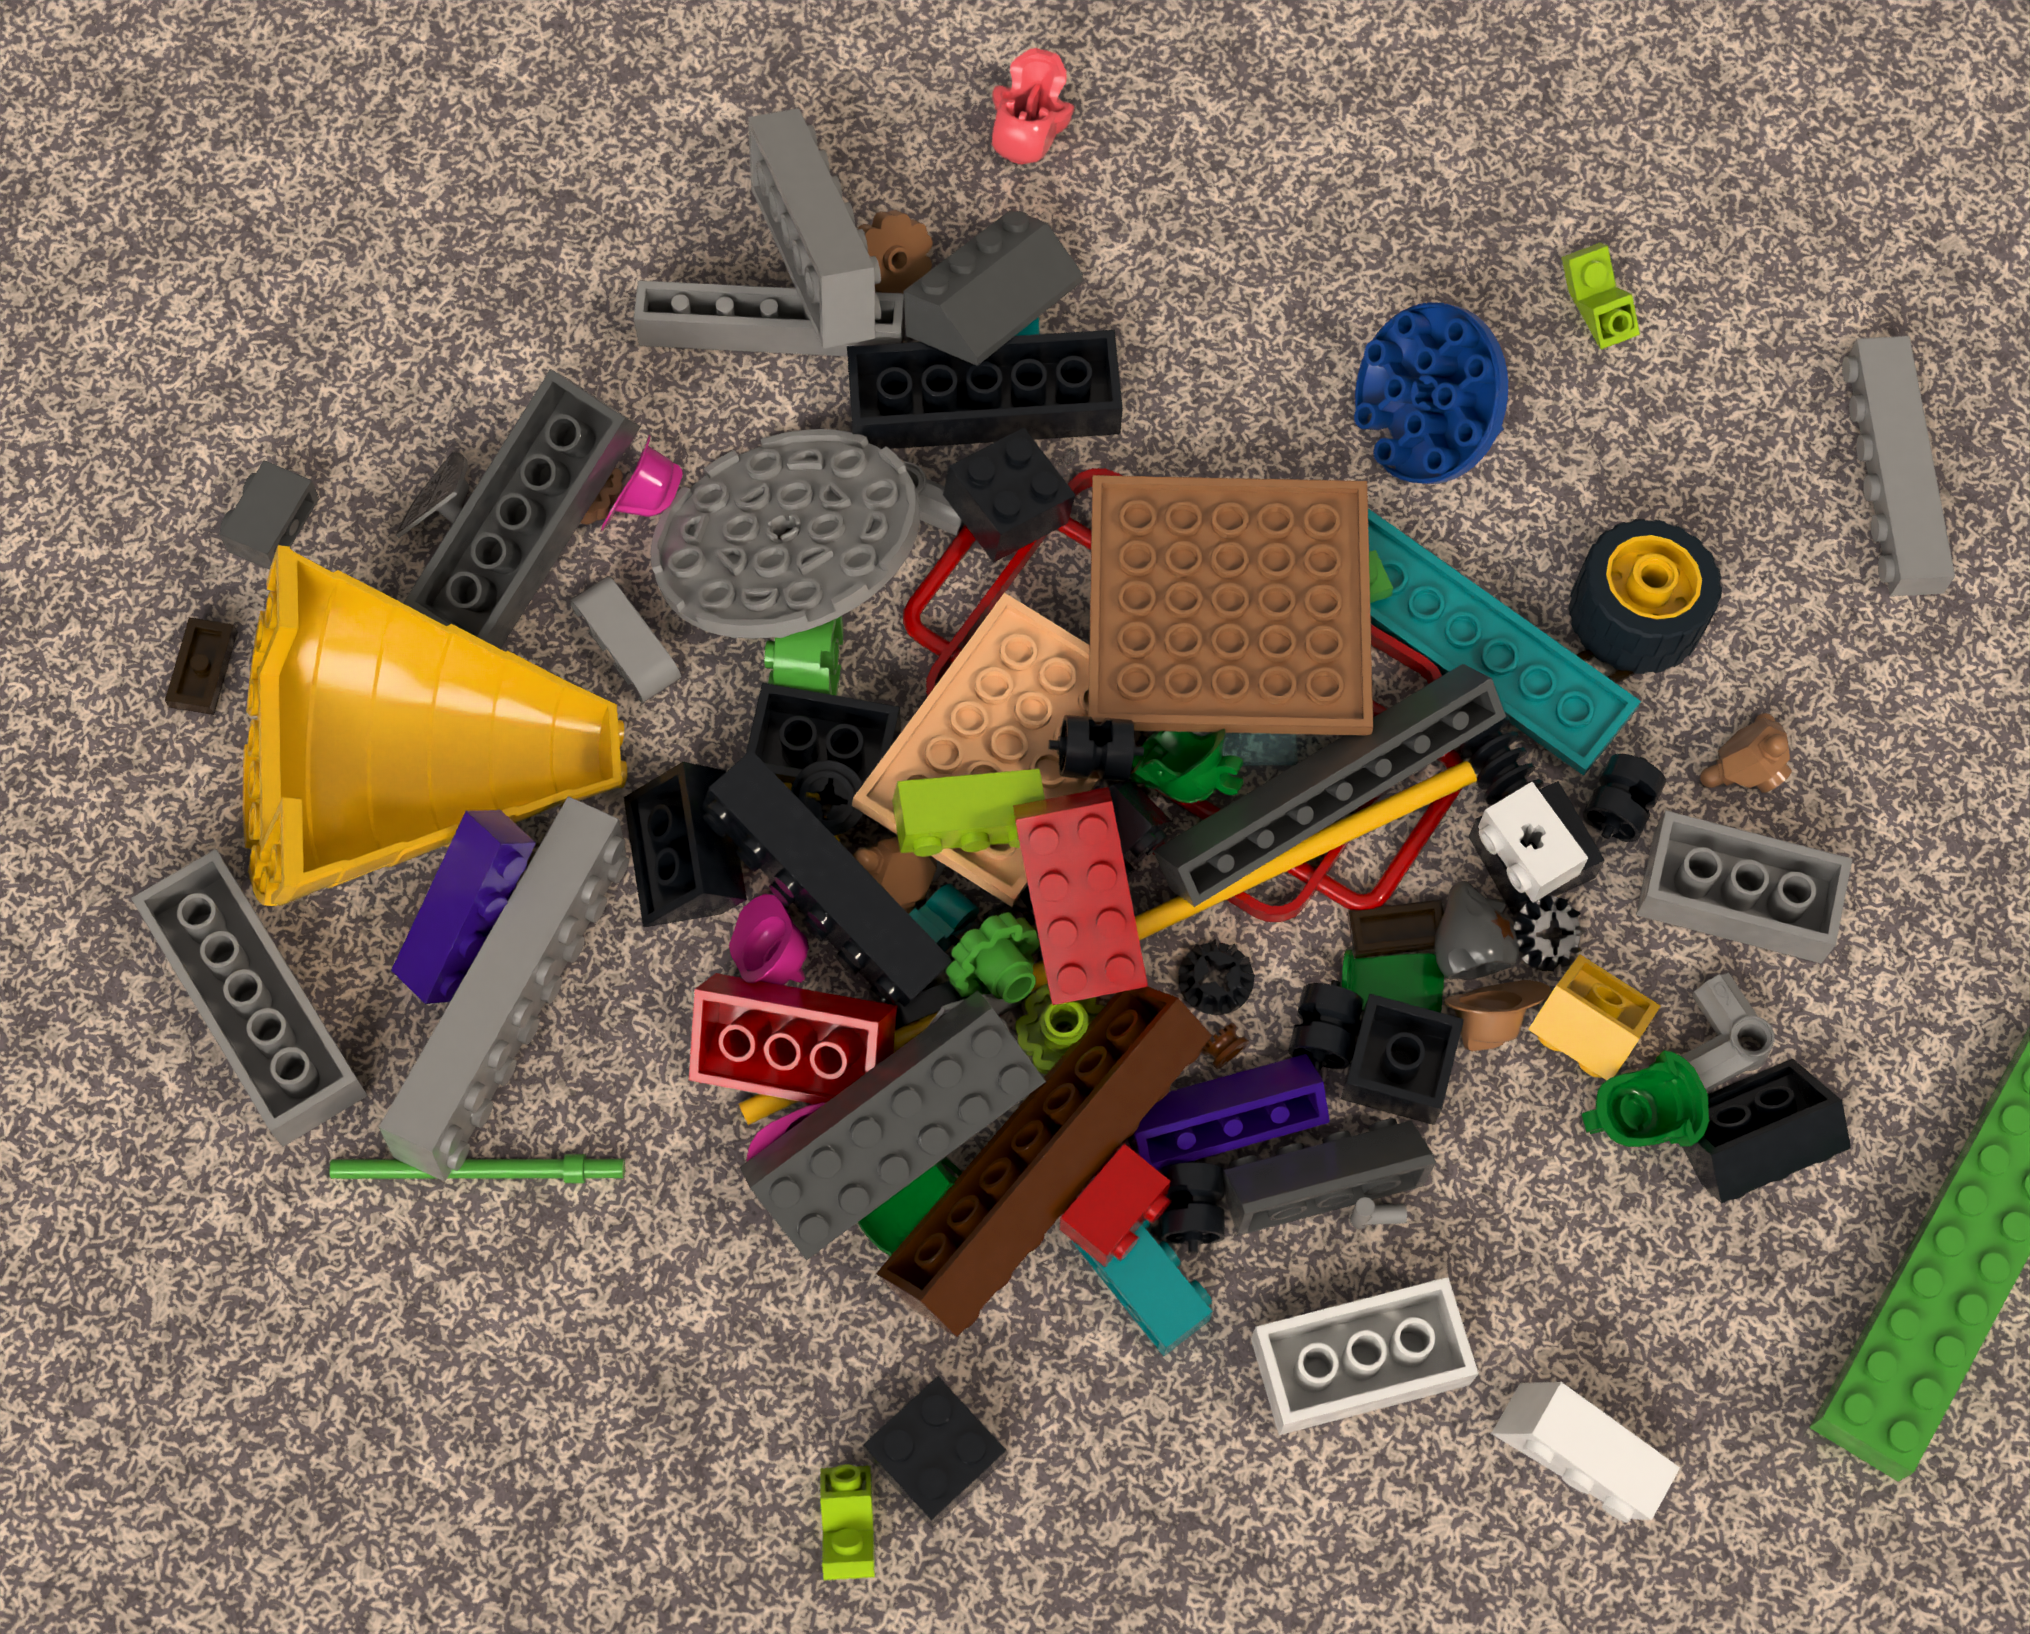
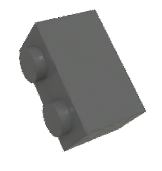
[219,460,320,570]

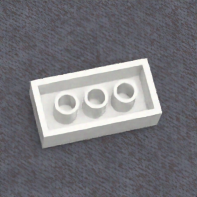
[1251,1277,1478,1435]

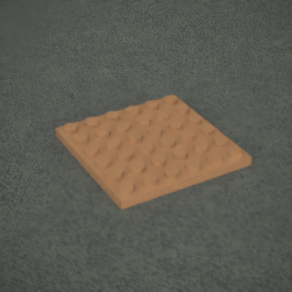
[1088,475,1373,736]

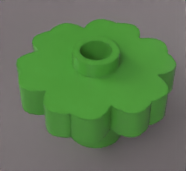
[946,912,1040,1003]

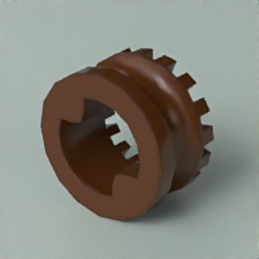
[1201,1023,1249,1069]

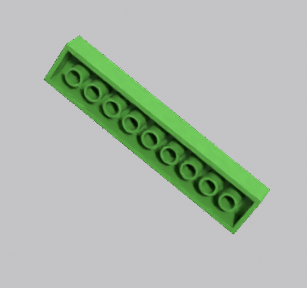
[1809,1026,2030,1482]

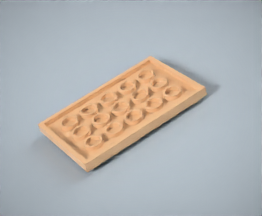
[851,592,1101,907]

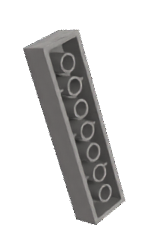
[379,796,629,1182]

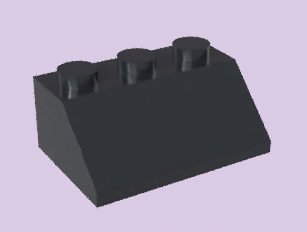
[624,762,747,927]
[1682,1058,1851,1204]

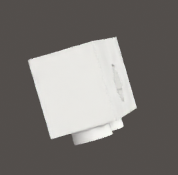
[1478,782,1588,903]

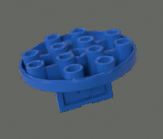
[1354,302,1508,484]

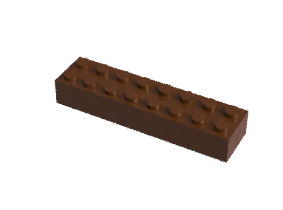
[876,987,1212,1338]

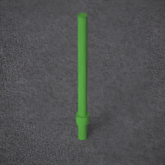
[330,1154,625,1183]

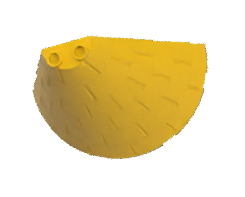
[243,545,627,906]

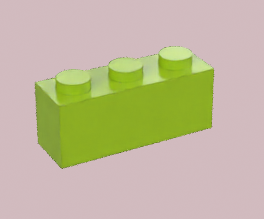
[892,769,1045,857]

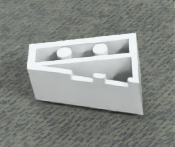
[1491,1382,1680,1522]

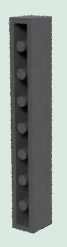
[1153,664,1506,907]

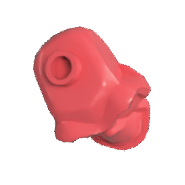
[992,47,1074,164]

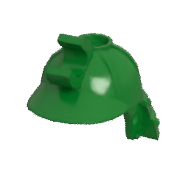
[1129,729,1243,803]
[1581,1050,1709,1147]

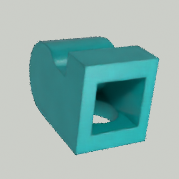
[909,884,979,952]

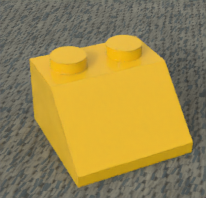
[1528,954,1661,1080]

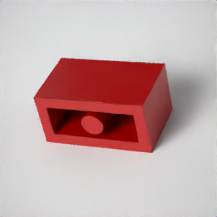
[1059,1143,1171,1267]

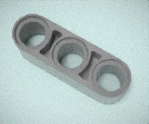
[569,576,681,703]

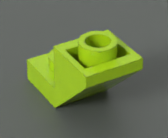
[1561,242,1640,349]
[820,1464,875,1580]

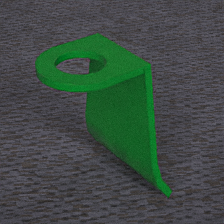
[1342,949,1444,1013]
[858,1157,962,1256]

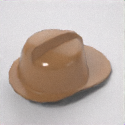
[1444,980,1552,1051]

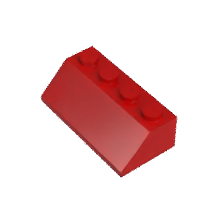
[689,973,897,1104]

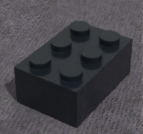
[745,683,901,804]

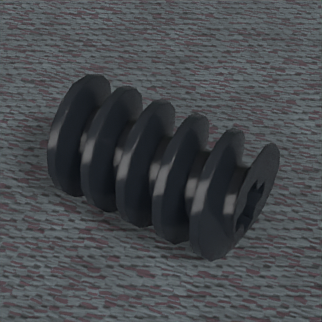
[1460,716,1544,806]

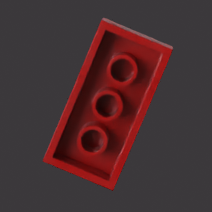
[1013,787,1148,1005]

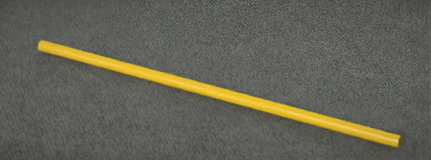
[738,761,1477,1125]

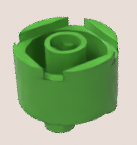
[764,616,843,696]

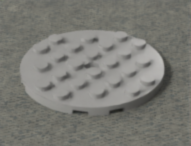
[650,429,921,639]

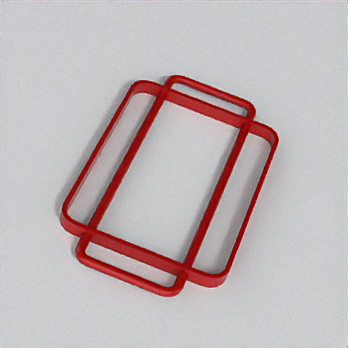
[903,468,1463,922]

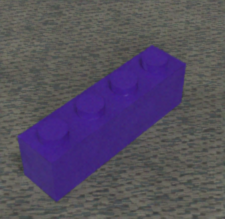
[391,810,536,1004]
[1128,1054,1330,1170]

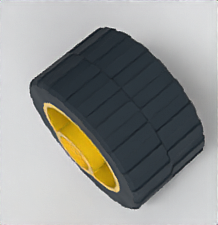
[1568,519,1722,674]

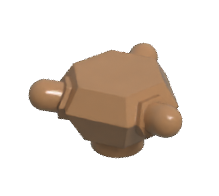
[1700,713,1792,793]
[853,836,937,914]

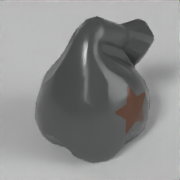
[1434,881,1519,980]

